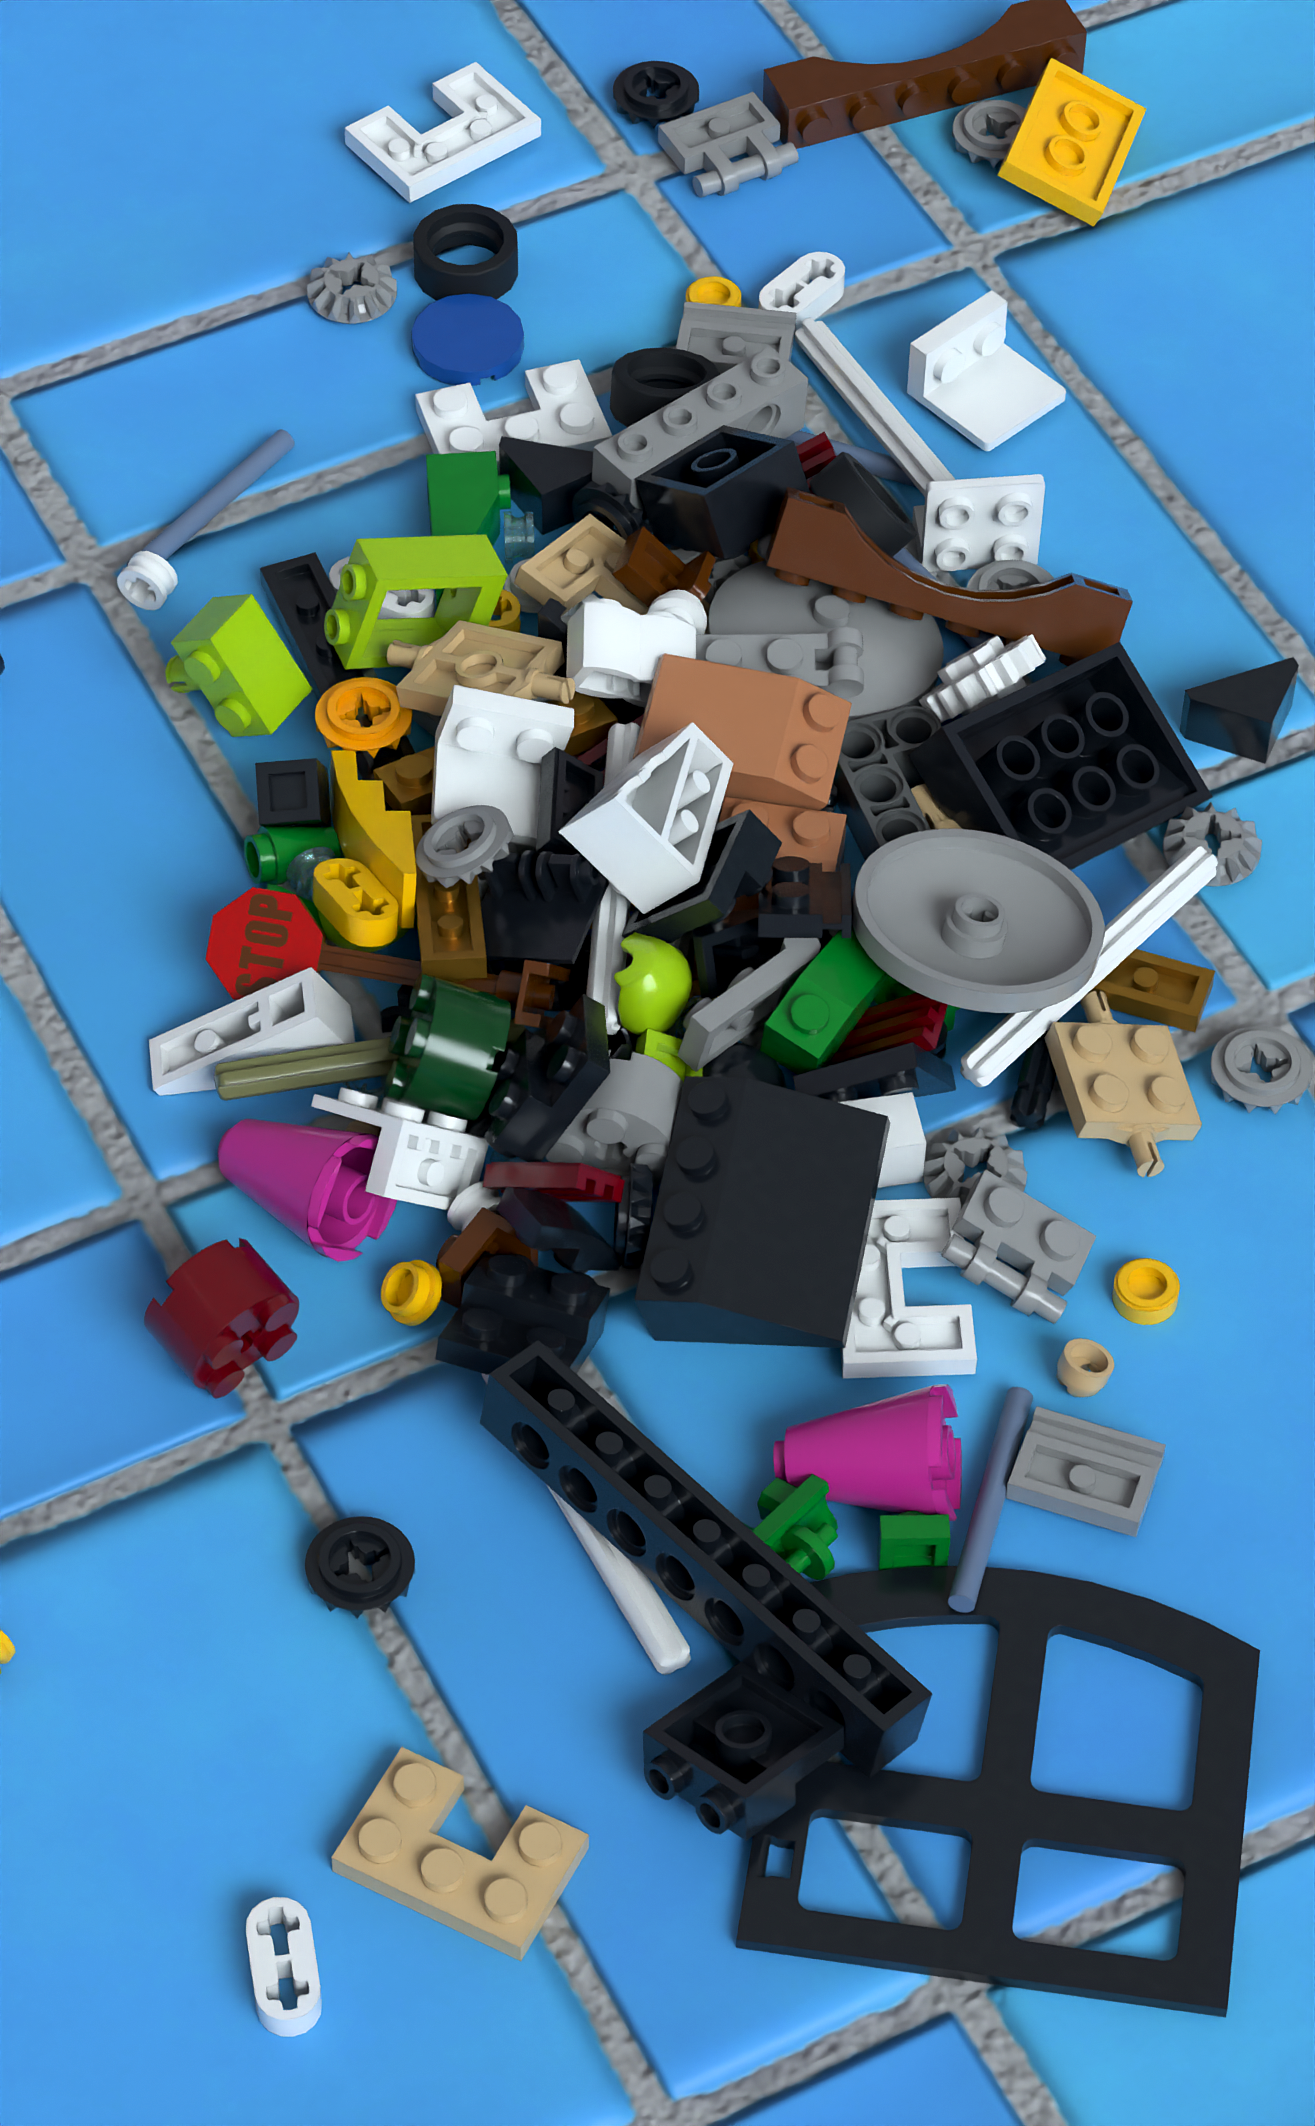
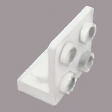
[907,290,1066,451]
[912,474,1045,572]
[431,685,574,847]
[311,1087,489,1210]

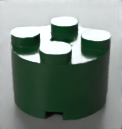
[384,973,511,1121]

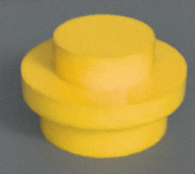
[381,1260,442,1326]

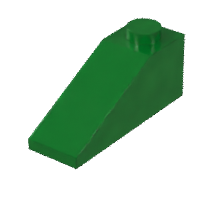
[426,451,511,610]
[760,922,890,1075]

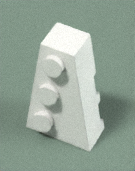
[558,722,733,914]

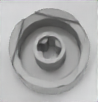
[546,1050,684,1188]

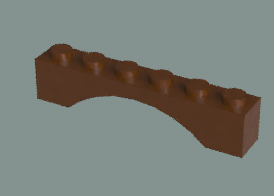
[763,0,1087,149]
[766,487,1133,666]

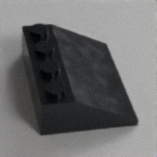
[908,642,1213,870]
[634,1076,890,1348]

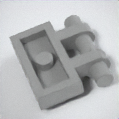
[658,92,799,198]
[941,1169,1096,1324]

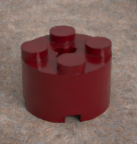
[144,1238,300,1398]

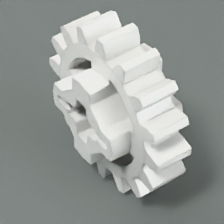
[919,634,1046,723]

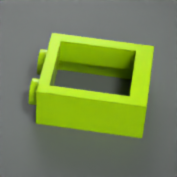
[324,534,508,669]

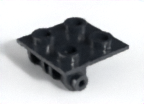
[477,851,610,964]

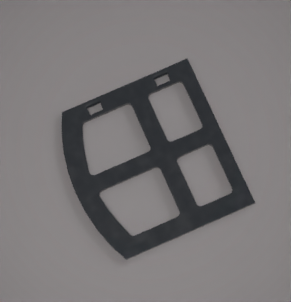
[736,1566,1260,2018]

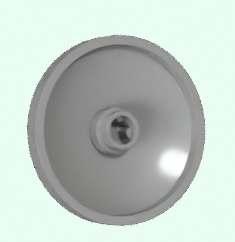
[705,560,944,721]
[851,829,1105,1013]

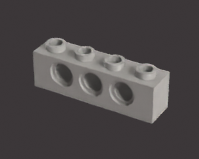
[592,346,808,521]

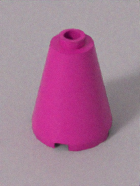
[218,1119,397,1262]
[773,1384,962,1521]

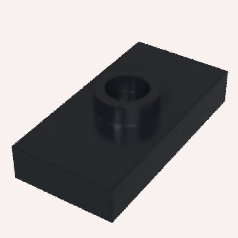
[536,747,604,855]

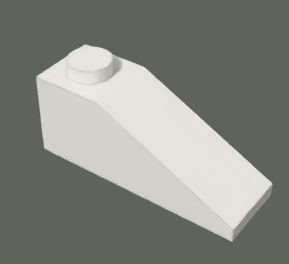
[149,967,355,1096]

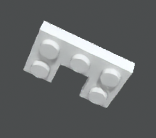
[344,62,541,203]
[415,359,612,475]
[840,1198,977,1379]

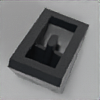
[499,436,593,536]
[1180,657,1299,764]
[692,908,784,999]

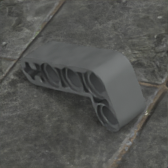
[833,706,941,861]

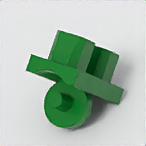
[742,1474,838,1580]

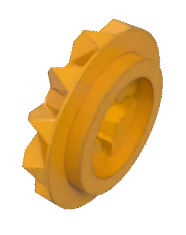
[315,677,412,759]

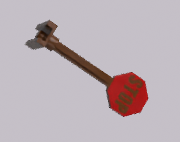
[205,887,571,1030]

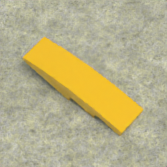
[329,750,416,928]

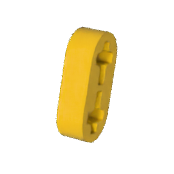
[312,858,399,947]

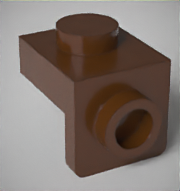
[612,526,716,608]
[436,1207,538,1309]

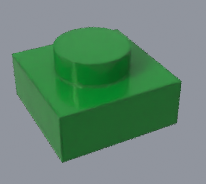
[877,1511,951,1570]

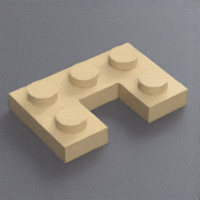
[514,514,710,634]
[331,1747,589,1961]

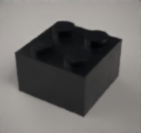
[635,425,811,560]

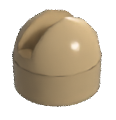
[1056,1338,1114,1397]

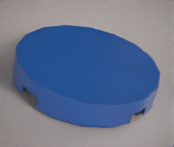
[411,293,524,386]

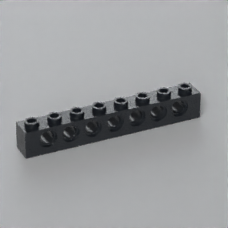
[480,1340,932,1779]

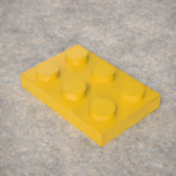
[997,58,1147,227]

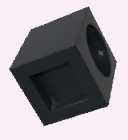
[255,758,331,828]

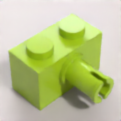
[165,594,312,737]

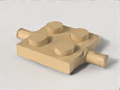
[387,620,575,716]
[1044,991,1202,1177]

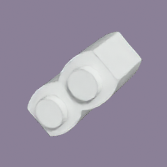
[566,599,696,708]

